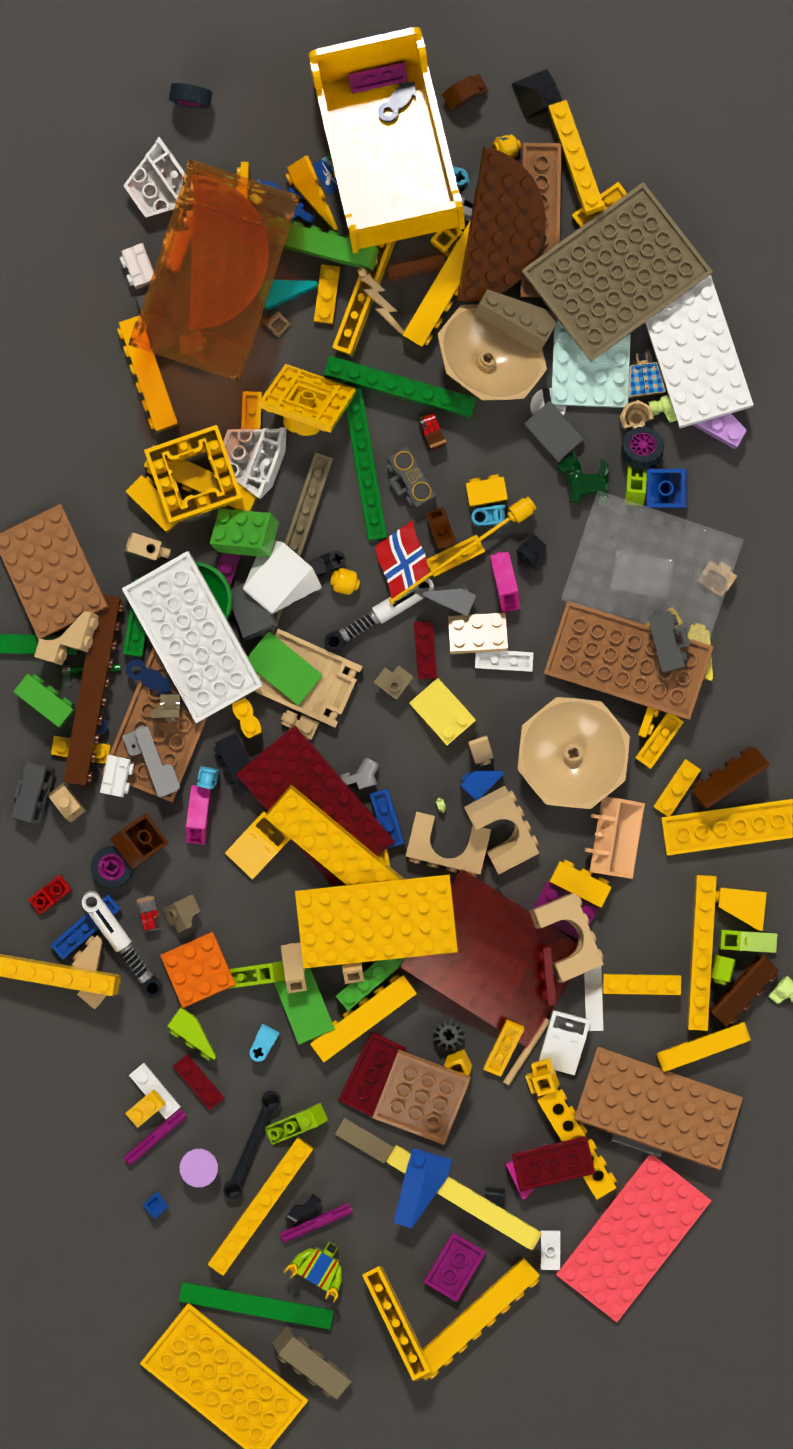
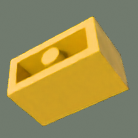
[466,474,508,508]

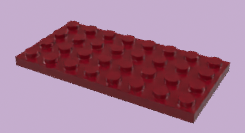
[236,725,395,887]

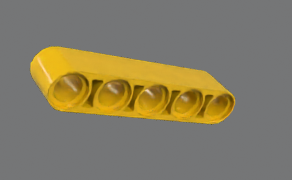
[656,1021,751,1072]

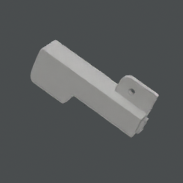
[122,725,181,797]

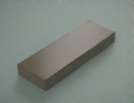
[335,1117,394,1163]

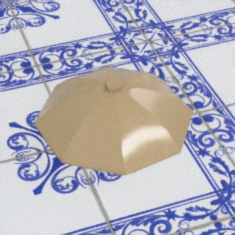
[438,304,547,401]
[518,697,630,809]

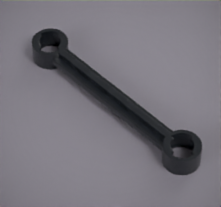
[223,1090,281,1199]

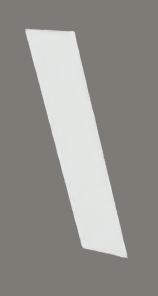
[584,966,603,1031]

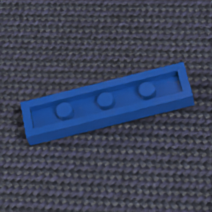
[50,894,121,960]

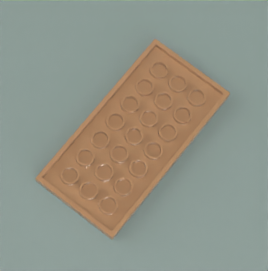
[544,601,714,720]
[102,646,208,803]
[573,1047,743,1171]

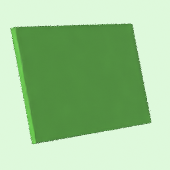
[248,631,323,705]
[274,968,335,1045]

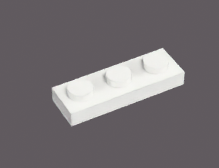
[475,651,534,672]
[129,1063,181,1119]

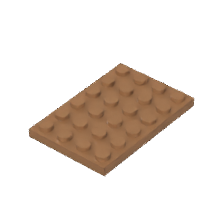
[0,504,109,639]

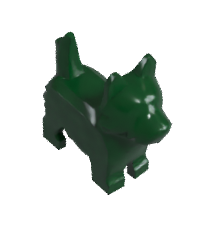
[557,450,609,504]

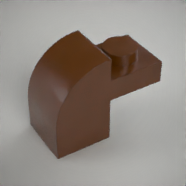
[441,74,489,111]
[426,507,456,549]

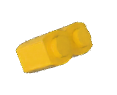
[232,698,262,739]

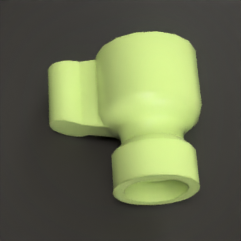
[648,394,677,423]
[768,976,793,1004]

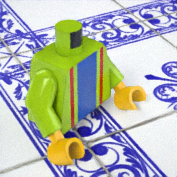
[284,1242,342,1303]

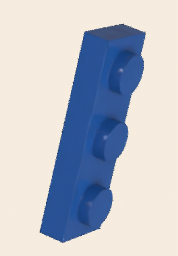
[370,788,405,849]

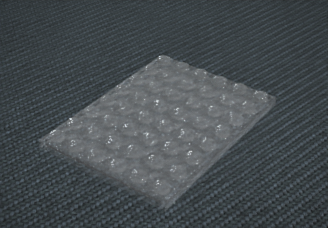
[561,490,744,644]

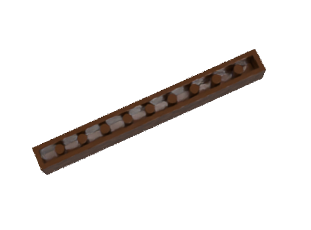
[63,594,124,787]

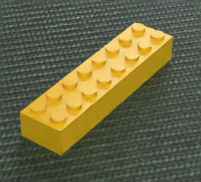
[266,785,404,885]

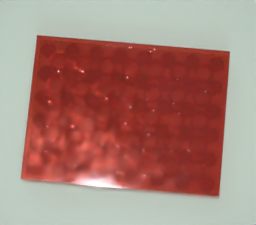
[399,868,578,1048]

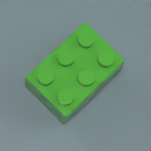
[210,509,279,557]
[13,674,76,729]

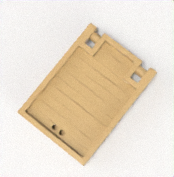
[254,629,363,728]

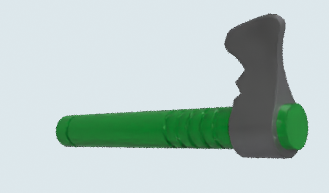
[60,664,121,689]

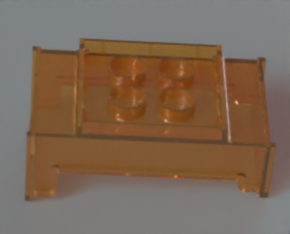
[128,159,301,383]

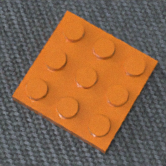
[160,932,236,1008]

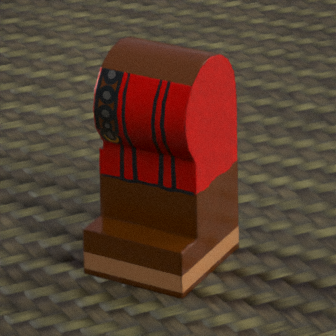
[418,412,447,452]

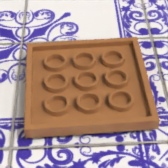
[372,1050,471,1145]

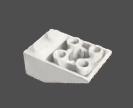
[539,1010,591,1075]

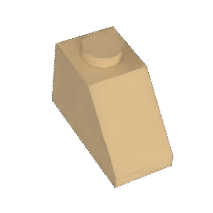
[468,736,494,767]

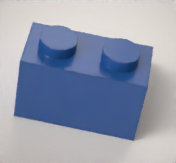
[647,469,688,509]
[460,771,504,801]

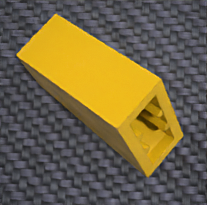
[715,887,767,931]

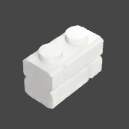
[120,243,157,289]
[100,755,134,797]

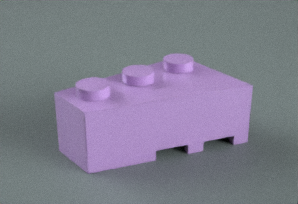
[692,414,747,449]

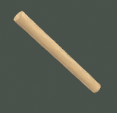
[503,1017,549,1086]

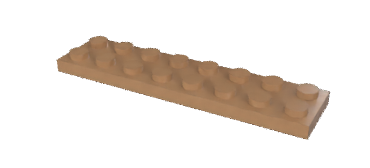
[520,143,561,298]

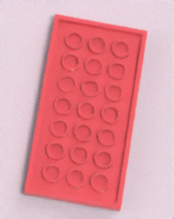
[556,1155,712,1322]

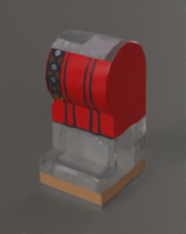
[136,895,161,933]

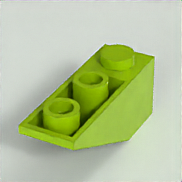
[718,929,777,953]
[167,1007,217,1060]
[265,1103,328,1145]

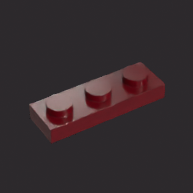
[414,621,437,680]
[537,945,556,1006]
[173,1054,225,1110]

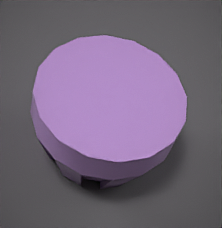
[180,1148,218,1187]

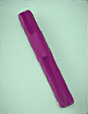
[124,1109,187,1165]
[280,1203,353,1243]

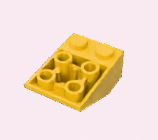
[225,811,291,880]

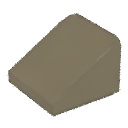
[262,309,291,338]

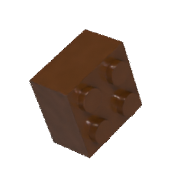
[110,813,169,870]

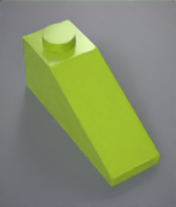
[624,465,647,506]
[228,961,285,989]

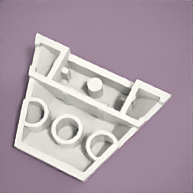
[124,137,194,217]
[223,427,287,499]
[243,540,322,614]

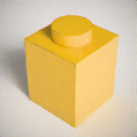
[444,1049,472,1075]

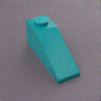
[258,279,318,311]

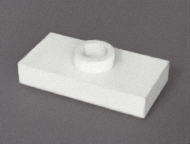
[541,1230,560,1270]

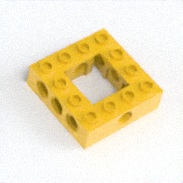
[144,425,243,525]

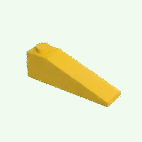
[285,155,338,232]

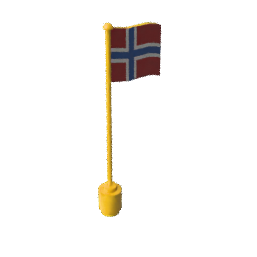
[376,497,537,605]

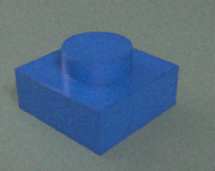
[143,1191,169,1219]

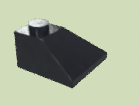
[512,69,562,119]

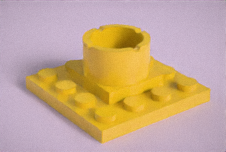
[258,364,356,436]

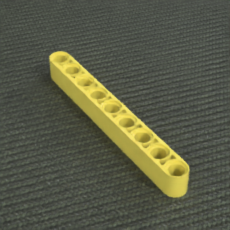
[386,1145,542,1250]

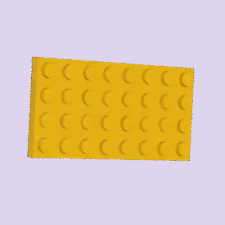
[295,874,458,968]
[140,1303,309,1449]

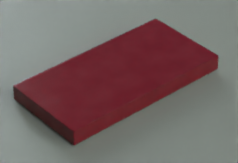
[338,1031,406,1117]
[511,1136,596,1192]

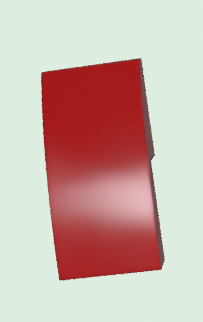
[28,874,72,914]

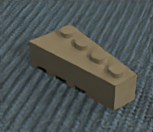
[473,289,558,353]
[272,1326,351,1399]

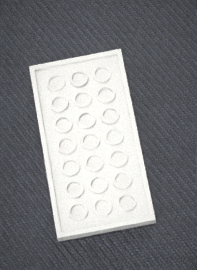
[645,275,754,429]
[122,551,263,723]

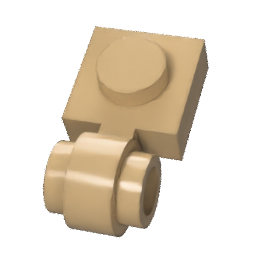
[281,710,319,740]

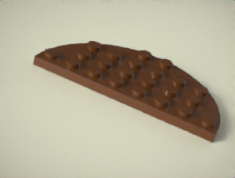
[457,147,546,301]

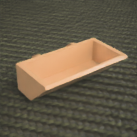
[585,797,645,879]

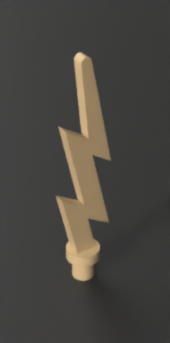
[357,267,404,334]

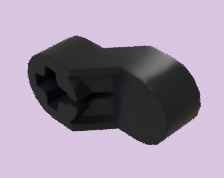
[308,551,346,576]
[285,1194,322,1225]

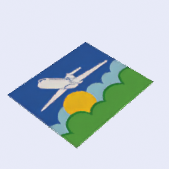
[312,153,339,194]

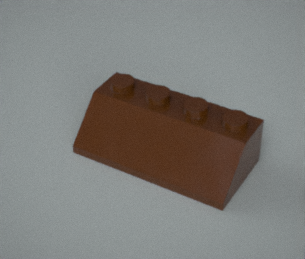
[691,746,771,809]
[709,954,779,1027]

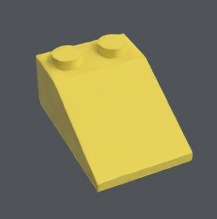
[409,678,476,746]

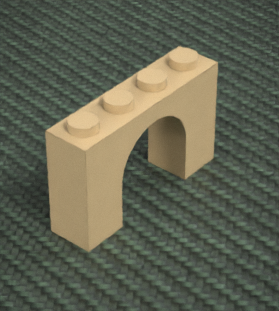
[464,786,539,875]
[406,812,491,877]
[529,893,604,982]
[281,943,364,993]

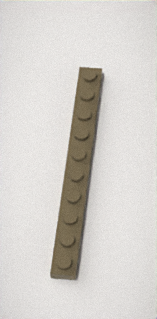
[259,452,333,637]

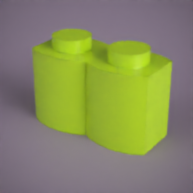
[711,954,736,985]

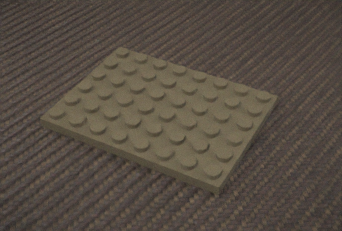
[521,182,713,362]

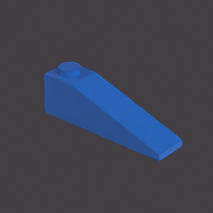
[393,1148,453,1228]

